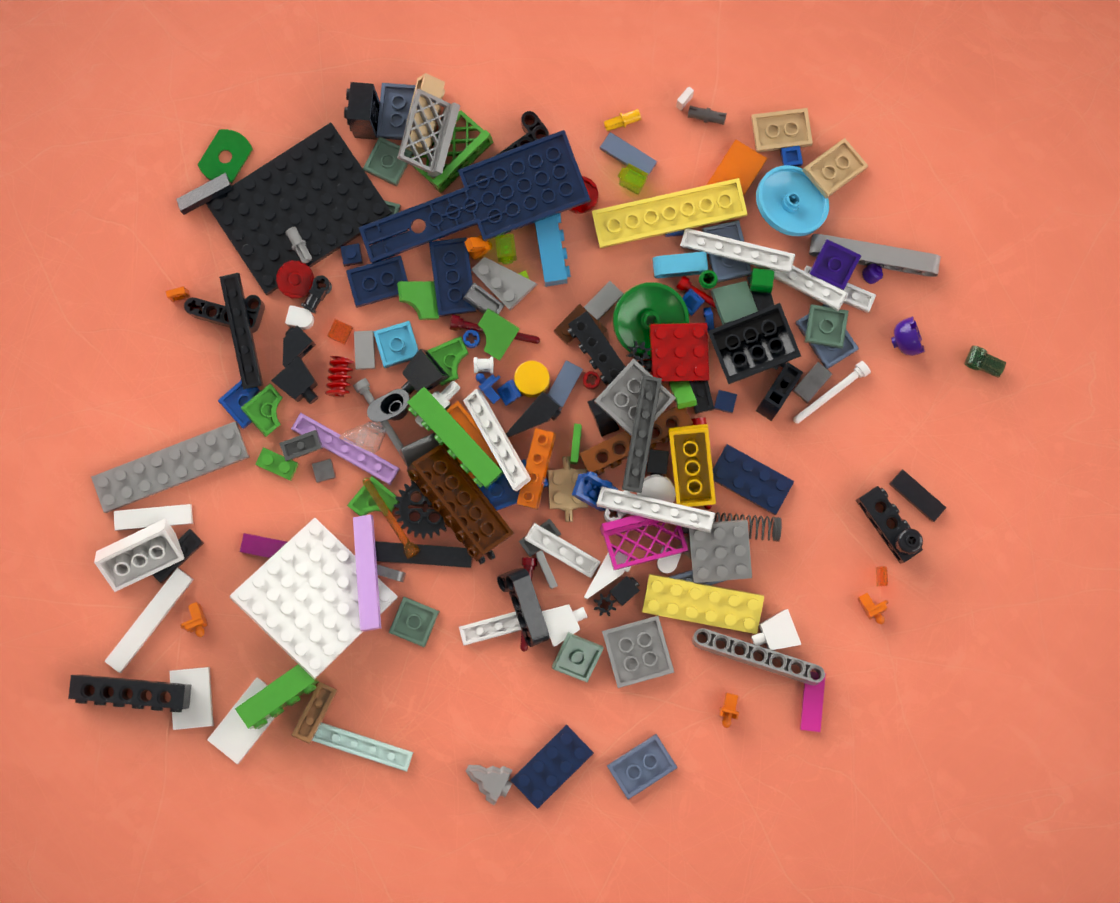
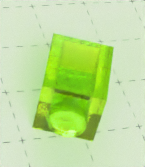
[618,163,648,195]
[495,234,517,264]

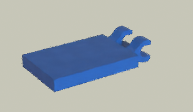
[476,459,549,511]

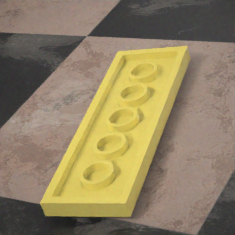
[642,574,764,634]

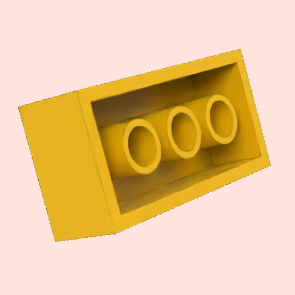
[669,424,716,507]

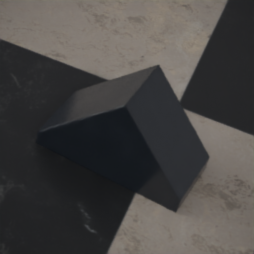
[587,398,619,437]

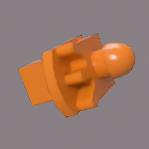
[464,235,493,260]
[858,593,889,624]
[180,602,208,637]
[719,693,739,728]

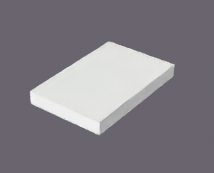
[169,667,214,730]

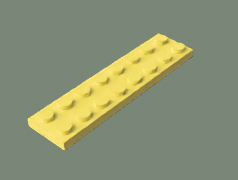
[592,178,747,248]

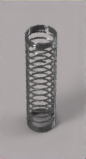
[682,511,782,542]

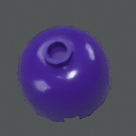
[891,316,925,356]

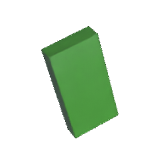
[669,381,697,409]
[570,423,582,464]

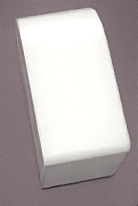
[285,305,314,330]
[657,547,682,574]

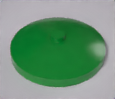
[613,282,689,359]

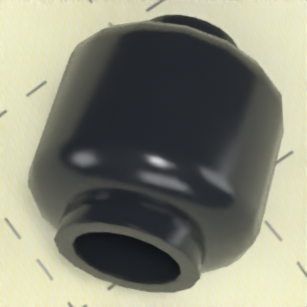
[895,528,923,555]

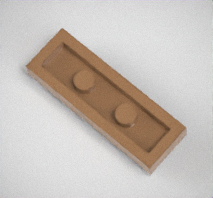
[292,682,337,744]

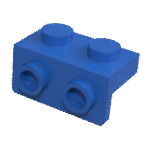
[572,472,618,511]

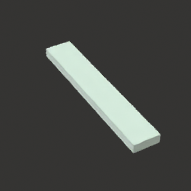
[312,722,414,772]

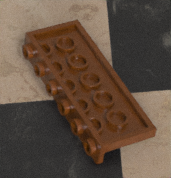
[407,444,514,561]

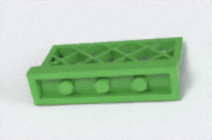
[412,110,494,193]

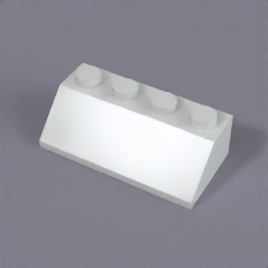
[94,518,184,592]

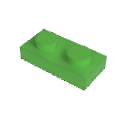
[255,447,299,481]

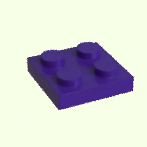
[809,239,861,290]

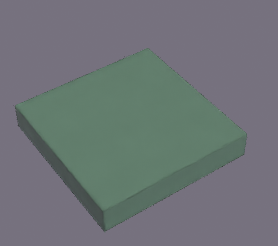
[363,136,413,186]
[710,281,758,325]
[804,304,849,349]
[389,597,440,647]
[552,632,604,682]

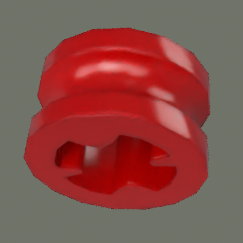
[583,371,600,390]

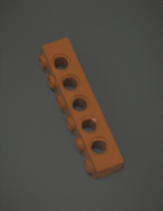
[579,406,693,476]

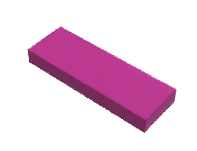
[800,671,826,732]

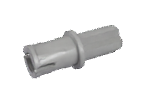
[285,227,312,263]

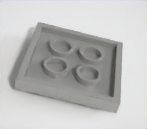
[594,358,676,436]
[689,519,752,583]
[602,616,674,688]

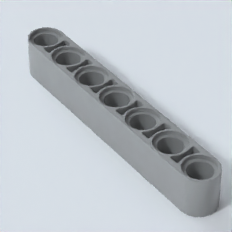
[809,234,941,277]
[692,628,825,685]

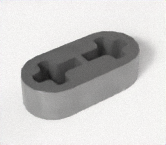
[377,565,406,582]

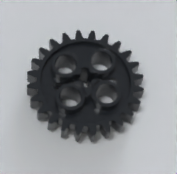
[394,480,447,539]

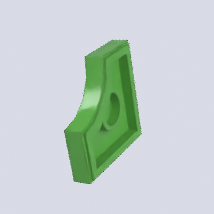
[397,281,439,320]
[478,308,520,361]
[428,336,469,386]
[240,384,282,437]
[347,476,399,516]

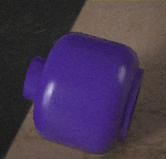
[862,263,883,284]

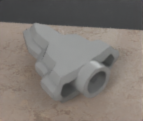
[465,765,512,805]

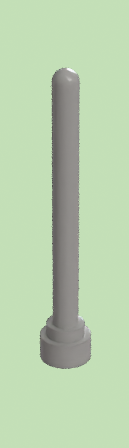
[353,378,404,459]

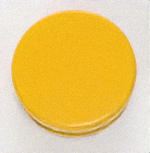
[514,361,550,398]

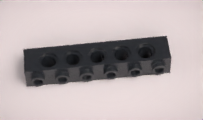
[68,674,192,712]

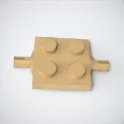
[547,456,588,522]

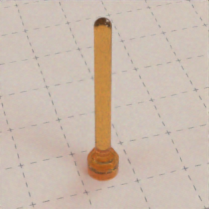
[362,478,421,559]

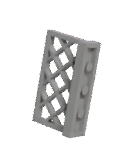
[397,88,460,178]

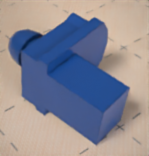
[476,373,501,404]

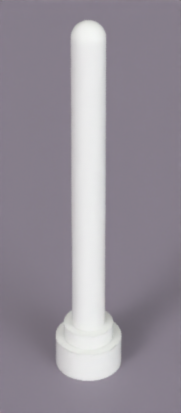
[793,361,871,424]

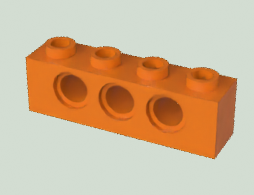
[517,428,556,510]

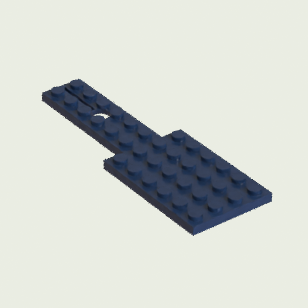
[359,130,591,263]

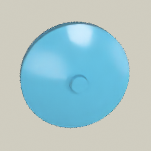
[756,165,829,236]

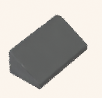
[399,433,439,468]

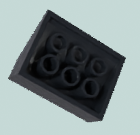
[708,303,801,384]

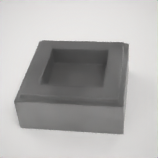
[312,459,336,483]

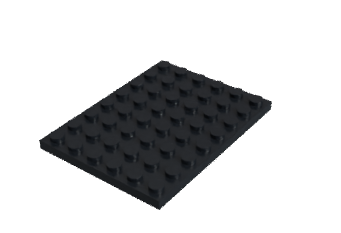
[206,122,392,295]

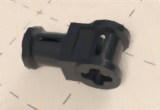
[301,275,332,314]

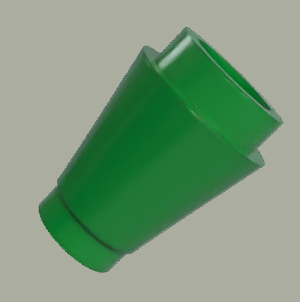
[699,270,718,290]

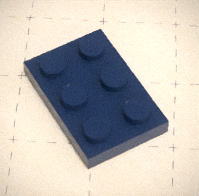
[346,255,408,308]

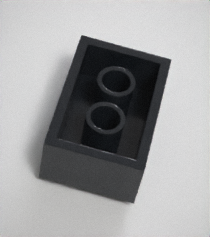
[344,82,380,140]

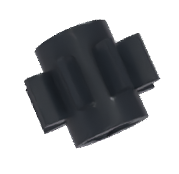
[626,341,651,364]
[594,593,616,616]

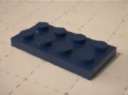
[429,237,477,317]
[713,444,794,515]
[510,724,594,809]

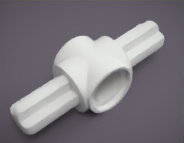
[415,381,460,427]

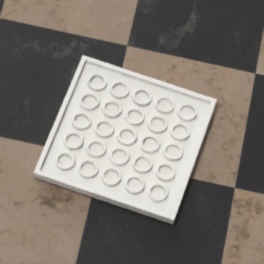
[230,518,398,680]

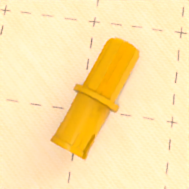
[604,109,642,131]

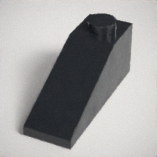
[755,362,803,421]
[506,392,562,437]

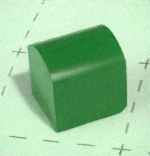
[750,268,774,293]

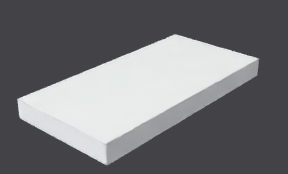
[207,677,275,764]

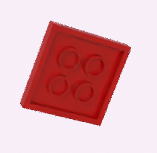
[649,323,710,382]

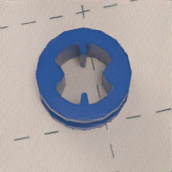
[463,330,480,348]

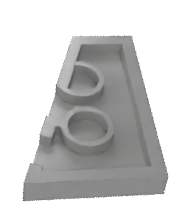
[471,257,538,311]

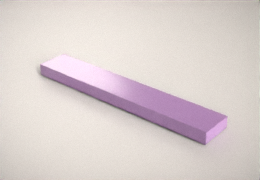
[291,413,400,485]
[353,514,381,632]

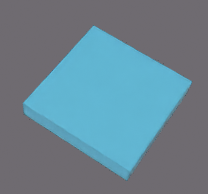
[373,321,419,368]

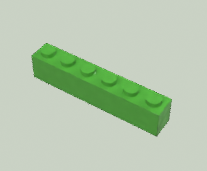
[407,387,504,489]

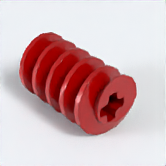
[325,356,354,397]

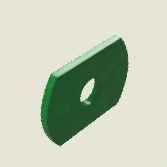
[198,129,253,184]

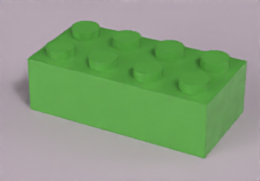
[235,664,319,730]

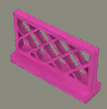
[600,515,688,571]

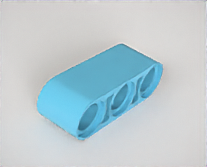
[652,252,708,278]

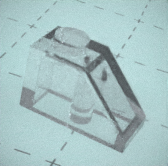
[339,421,387,453]

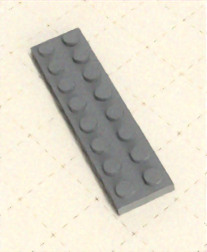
[91,422,250,513]

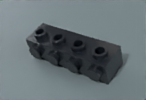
[567,311,625,386]

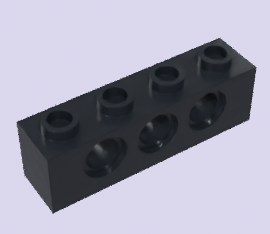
[856,486,923,564]

